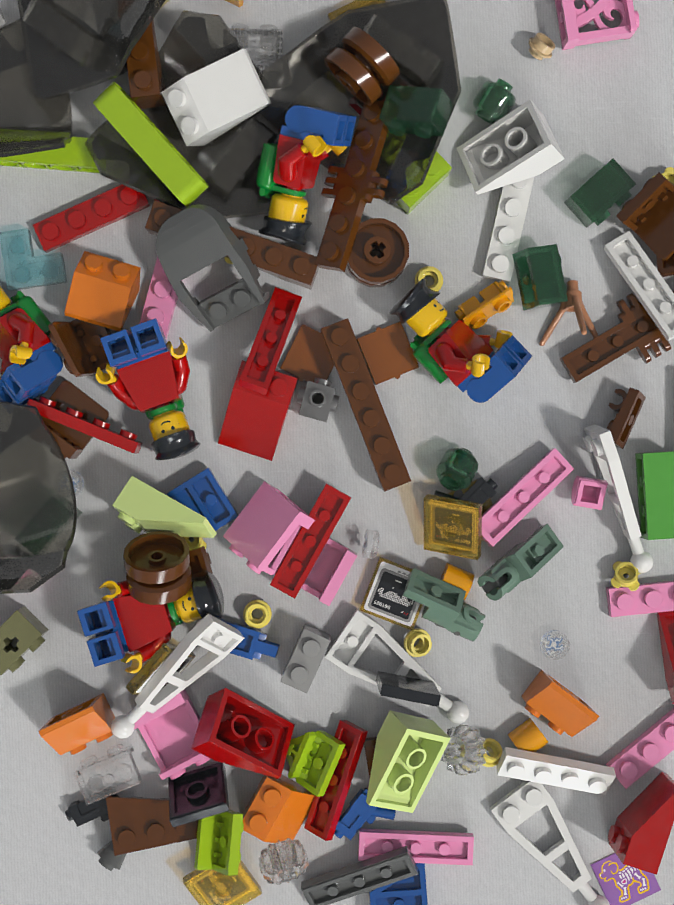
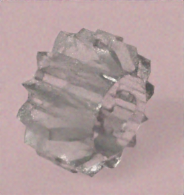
[441,725,488,775]
[258,838,309,885]

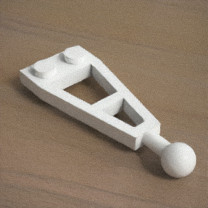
[583,424,653,573]
[325,609,469,724]
[111,613,245,739]
[489,780,610,905]

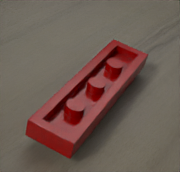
[33,181,150,253]
[238,287,302,395]
[26,396,143,454]
[270,483,352,599]
[304,720,368,841]

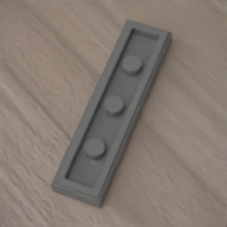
[301,846,418,905]

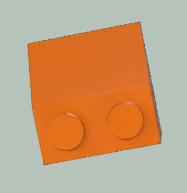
[64,251,141,331]
[521,669,599,737]
[38,693,115,755]
[243,775,315,846]

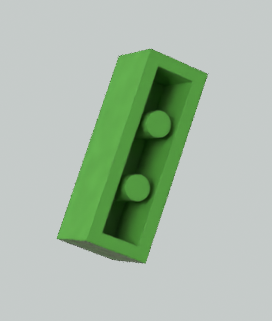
[635,451,674,540]

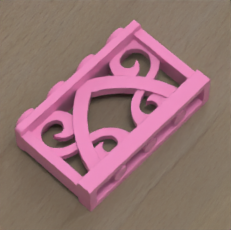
[555,0,639,50]

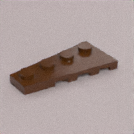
[106,796,199,856]

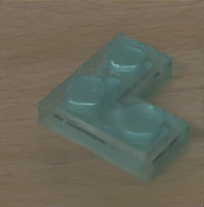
[0,228,67,291]

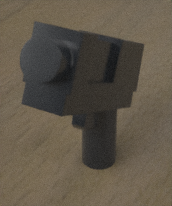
[433,477,498,507]
[65,786,119,827]

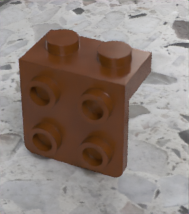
[616,172,674,261]
[48,319,112,377]
[29,381,109,460]

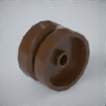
[324,27,400,106]
[347,218,409,287]
[123,531,192,605]

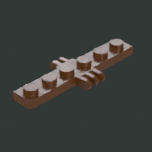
[315,100,395,272]
[560,291,674,383]

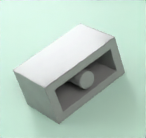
[280,624,331,693]

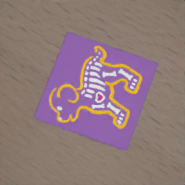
[591,853,661,905]

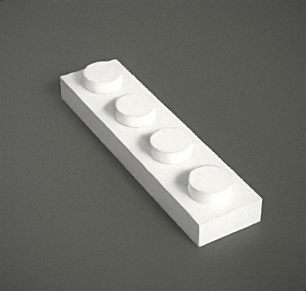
[481,176,535,283]
[604,231,674,341]
[496,747,616,795]

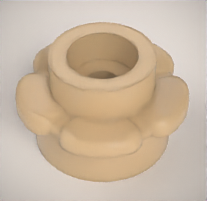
[528,33,555,60]

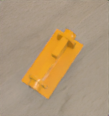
[454,280,514,329]

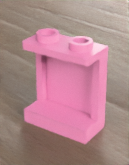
[223,481,315,575]
[269,525,357,606]
[134,689,211,780]

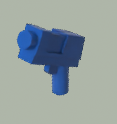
[334,788,396,840]

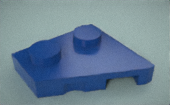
[165,468,238,531]
[369,863,428,905]

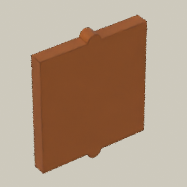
[357,321,419,385]
[280,324,334,382]

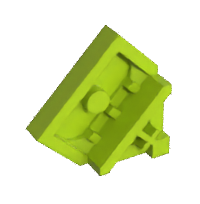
[287,730,346,797]

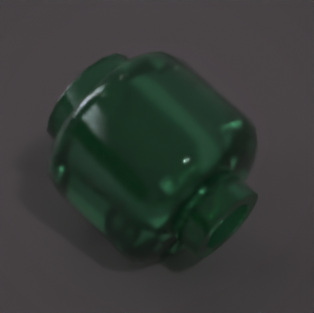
[473,78,516,124]
[436,448,478,491]

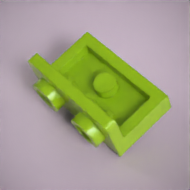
[194,809,244,876]

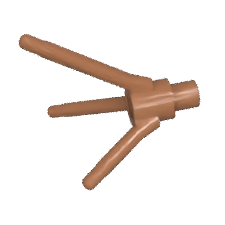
[539,280,598,346]

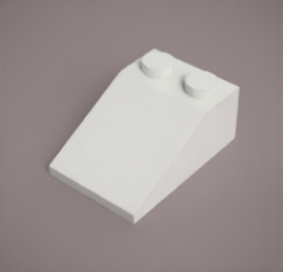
[161,48,271,146]
[457,100,565,195]

